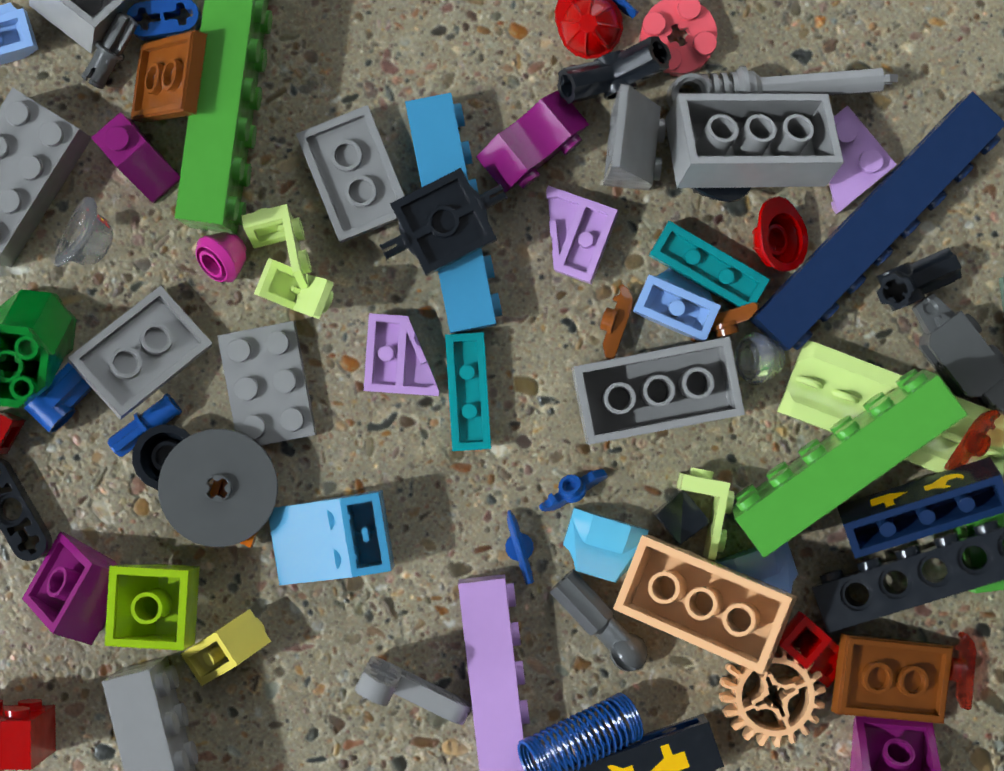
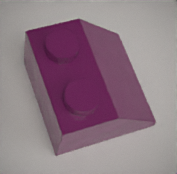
[22,531,118,645]
[850,716,941,771]

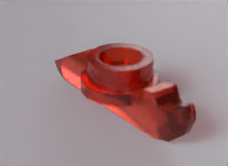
[944,410,1000,470]
[949,632,977,710]

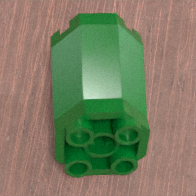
[0,289,77,408]

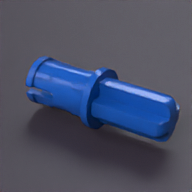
[107,393,182,457]

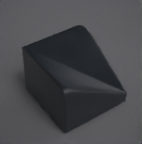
[653,490,710,545]

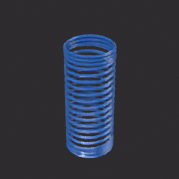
[517,693,644,771]

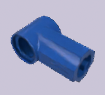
[24,362,92,434]

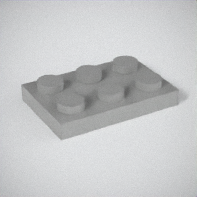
[296,105,404,243]
[68,285,213,420]
[217,321,317,446]

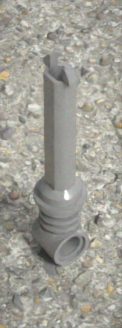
[666,66,898,108]

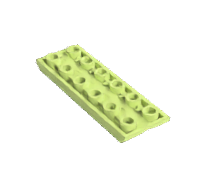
[777,340,1004,477]

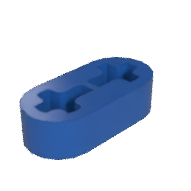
[127,0,202,41]

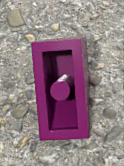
[91,112,180,204]

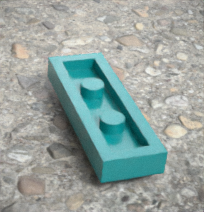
[648,221,770,307]
[445,332,491,451]

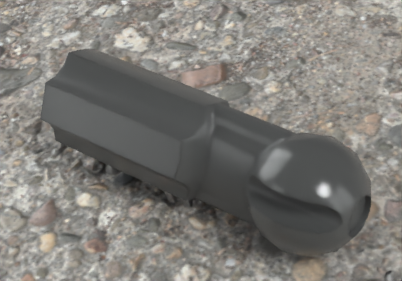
[550,569,648,672]

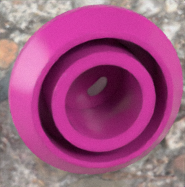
[195,232,246,283]

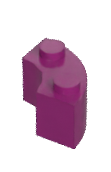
[476,90,590,193]

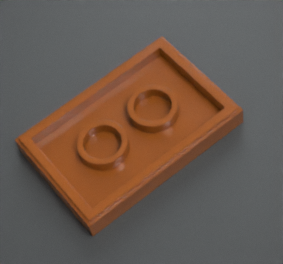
[131,30,207,123]
[831,633,954,724]

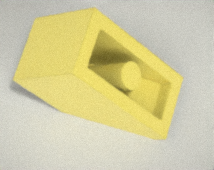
[181,609,271,686]

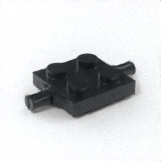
[379,168,508,276]

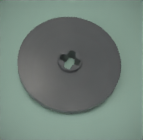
[158,429,278,547]

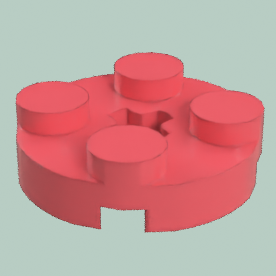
[639,0,717,77]

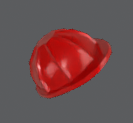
[555,0,623,59]
[752,196,809,272]

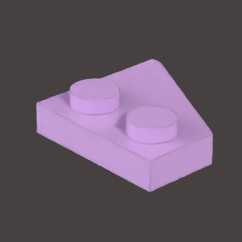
[829,105,897,214]
[546,186,619,285]
[364,313,439,396]

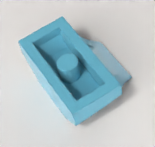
[563,507,649,583]

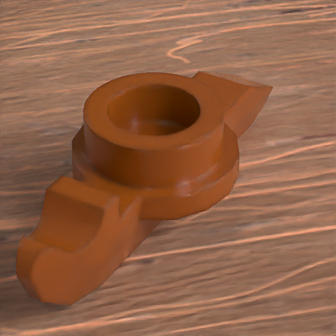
[600,285,633,360]
[691,302,760,342]

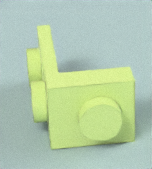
[241,204,312,289]
[254,258,334,319]
[677,467,734,560]

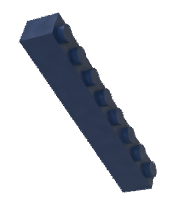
[750,91,1004,351]

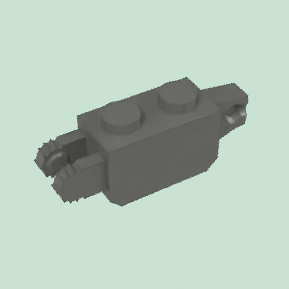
[911,293,1004,413]

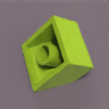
[105,564,200,651]

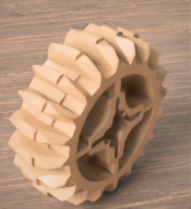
[719,645,826,747]

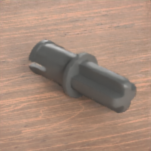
[81,12,138,89]

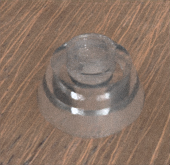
[735,332,785,385]

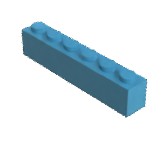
[405,93,503,334]

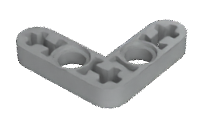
[355,656,472,725]

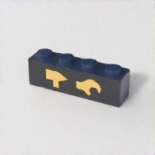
[837,457,1004,559]
[562,714,724,771]

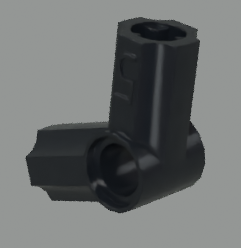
[557,36,671,104]
[876,247,962,311]

